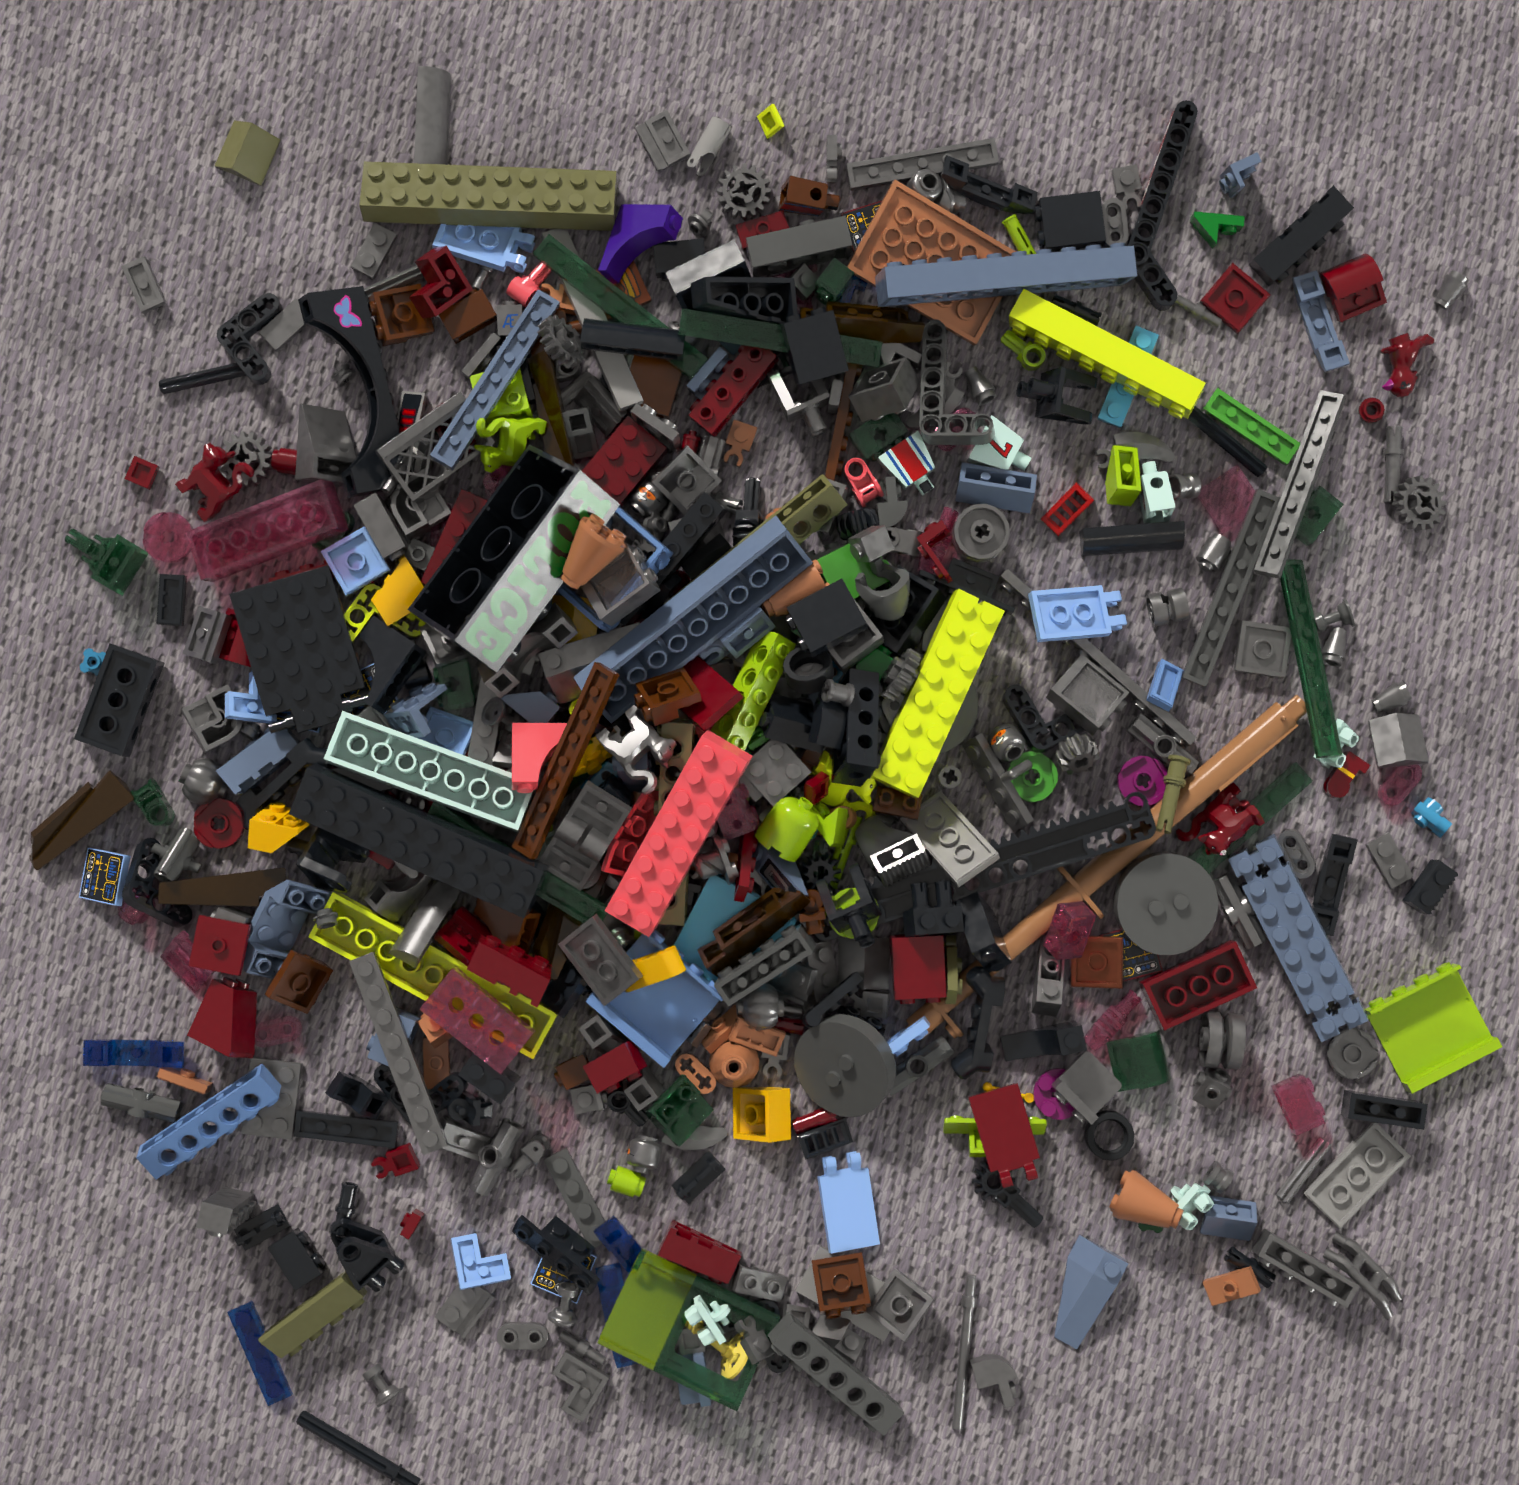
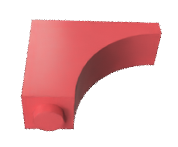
[512,723,567,793]

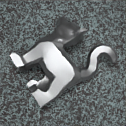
[596,705,676,794]

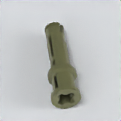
[1156,755,1191,834]

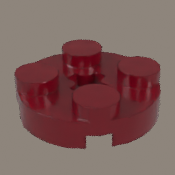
[193,798,244,849]

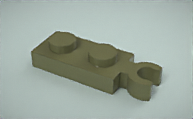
[944,935,962,1005]

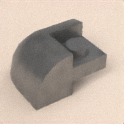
[390,468,451,538]
[181,684,242,753]

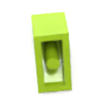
[1105,445,1141,507]

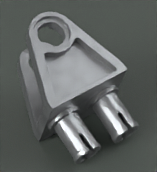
[767,370,830,439]

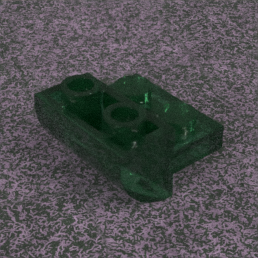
[1106,1030,1171,1092]
[646,1074,714,1147]

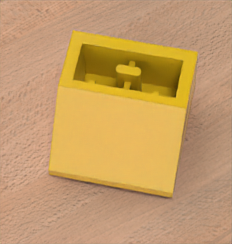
[248,803,310,853]

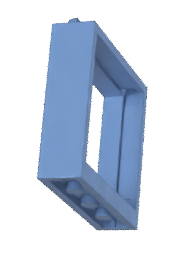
[557,506,673,633]

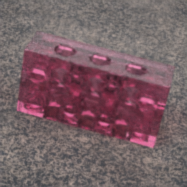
[420,967,536,1074]

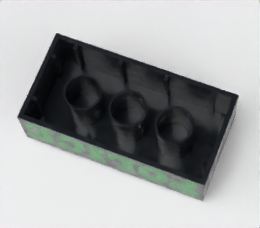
[408,444,620,673]

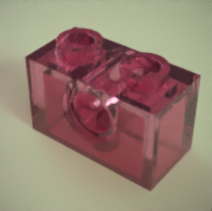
[1043,901,1096,960]

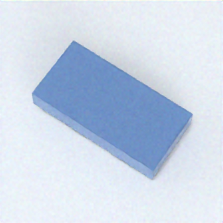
[1146,659,1184,712]

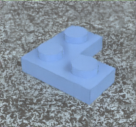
[225,671,277,724]
[887,1016,930,1057]
[450,1233,511,1290]

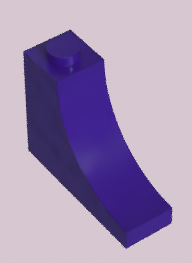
[598,204,683,284]

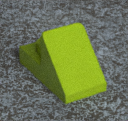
[812,801,848,848]

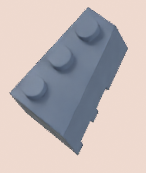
[216,727,300,795]

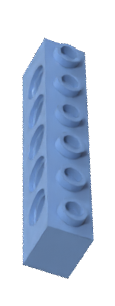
[136,1064,281,1179]

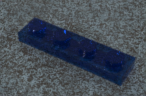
[227,1300,293,1406]

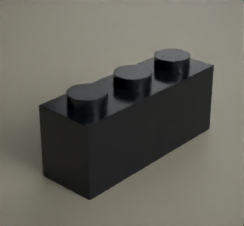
[1341,1090,1428,1130]

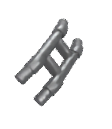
[1323,1232,1402,1319]

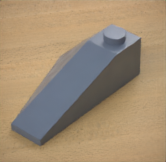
[1054,1234,1128,1349]

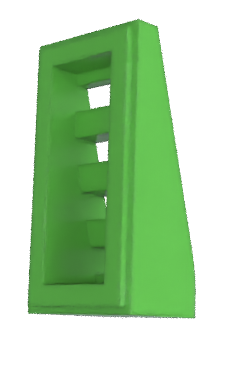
[747,726,771,751]

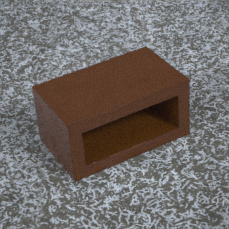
[439,289,497,344]

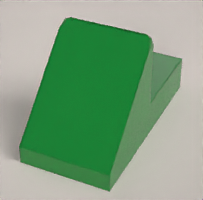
[1190,211,1245,249]

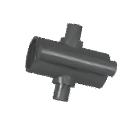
[151,827,202,882]

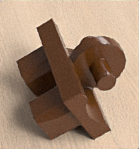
[873,786,923,821]
[799,889,827,935]

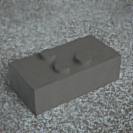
[746,215,852,277]

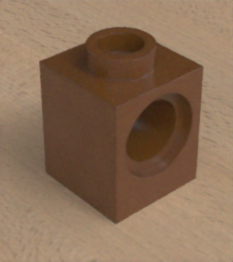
[554,1052,589,1090]

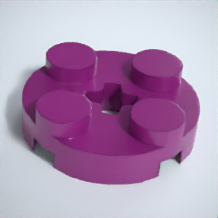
[1117,756,1167,806]
[1033,1068,1074,1120]

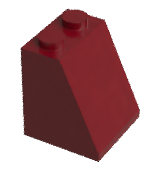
[889,934,947,1004]
[187,977,257,1058]

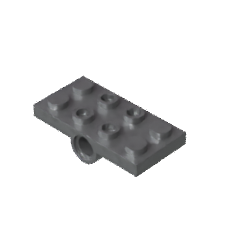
[539,781,632,891]

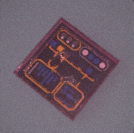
[1198,464,1255,534]

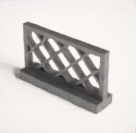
[375,391,495,502]

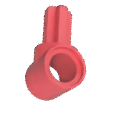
[506,262,552,308]

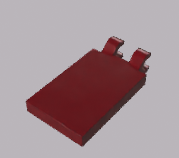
[679,656,743,732]
[968,1083,1040,1188]

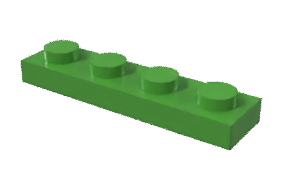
[1202,388,1300,466]

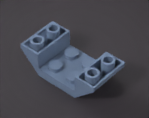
[244,879,331,979]

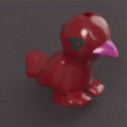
[1380,333,1435,397]

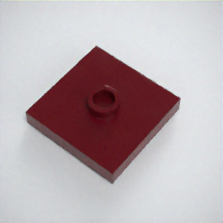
[189,915,251,976]

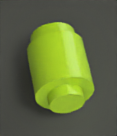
[607,1166,646,1198]

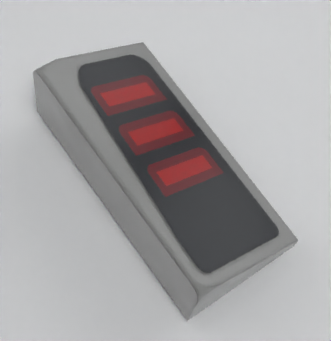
[397,391,427,433]

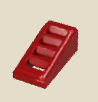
[1041,482,1094,536]

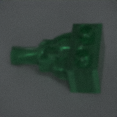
[65,528,149,596]

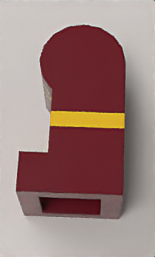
[1323,751,1371,798]

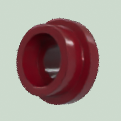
[1359,398,1385,423]

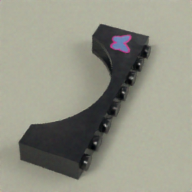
[298,286,411,498]

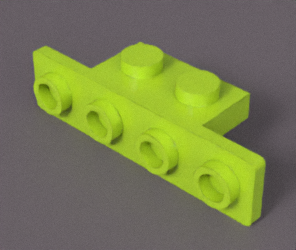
[943,1116,1047,1157]

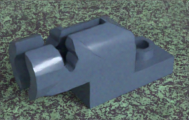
[699,606,776,666]

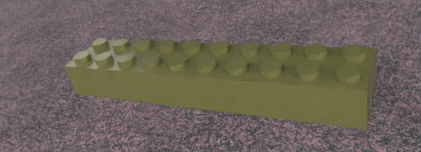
[359,161,618,231]

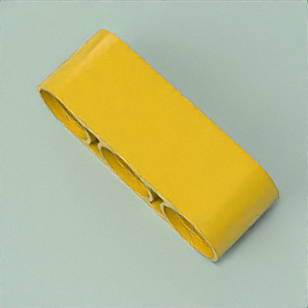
[625,946,686,993]

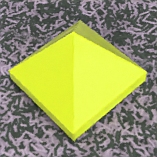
[757,104,784,139]

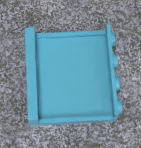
[674,874,797,981]

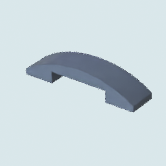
[1292,270,1350,372]

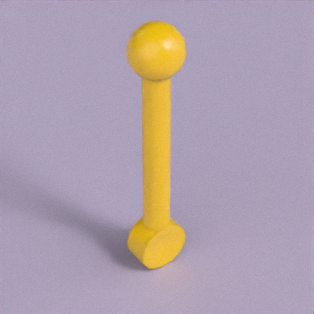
[983,1082,1034,1103]

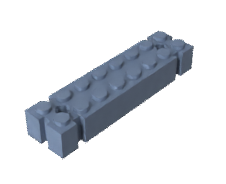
[1228,834,1369,1042]

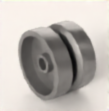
[951,504,1010,563]
[1199,1011,1246,1070]

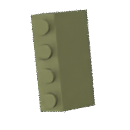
[258,1271,367,1358]

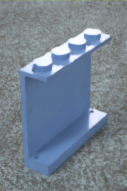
[585,930,723,1068]

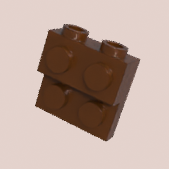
[369,284,435,346]
[634,667,702,726]
[265,950,333,1014]
[812,1252,871,1319]

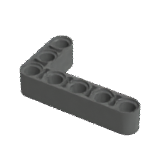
[919,320,995,445]

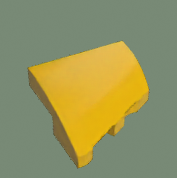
[371,556,424,626]

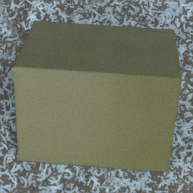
[215,120,281,186]

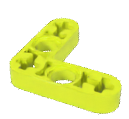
[344,584,425,643]

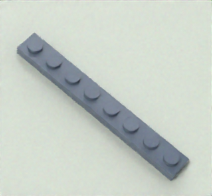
[430,289,560,471]

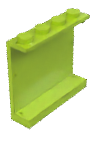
[1365,962,1502,1094]

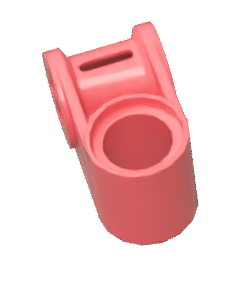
[843,458,884,508]

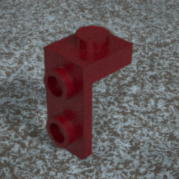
[917,520,952,583]

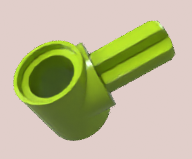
[1000,330,1046,371]

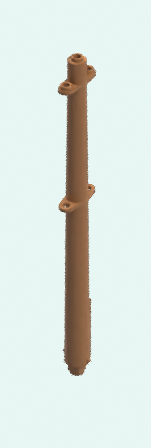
[905,695,1310,1039]

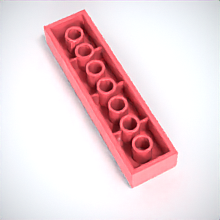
[605,730,753,937]

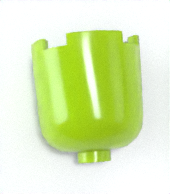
[755,797,819,862]

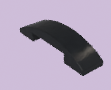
[941,155,1038,214]
[1312,834,1358,936]

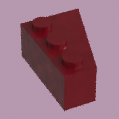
[467,935,552,1008]
[658,1220,742,1285]

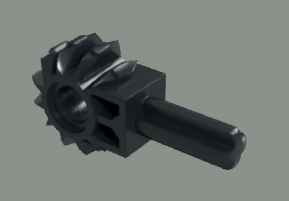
[732,477,764,546]
[971,1161,1043,1228]

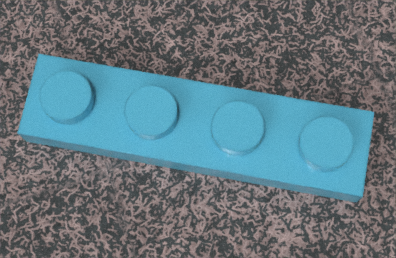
[1097,326,1159,428]

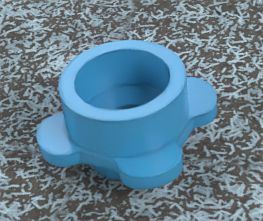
[80,648,106,676]

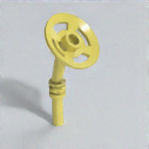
[678,1306,748,1380]

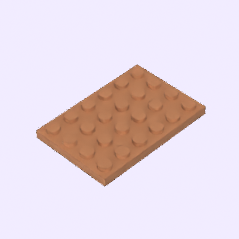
[845,180,1016,345]

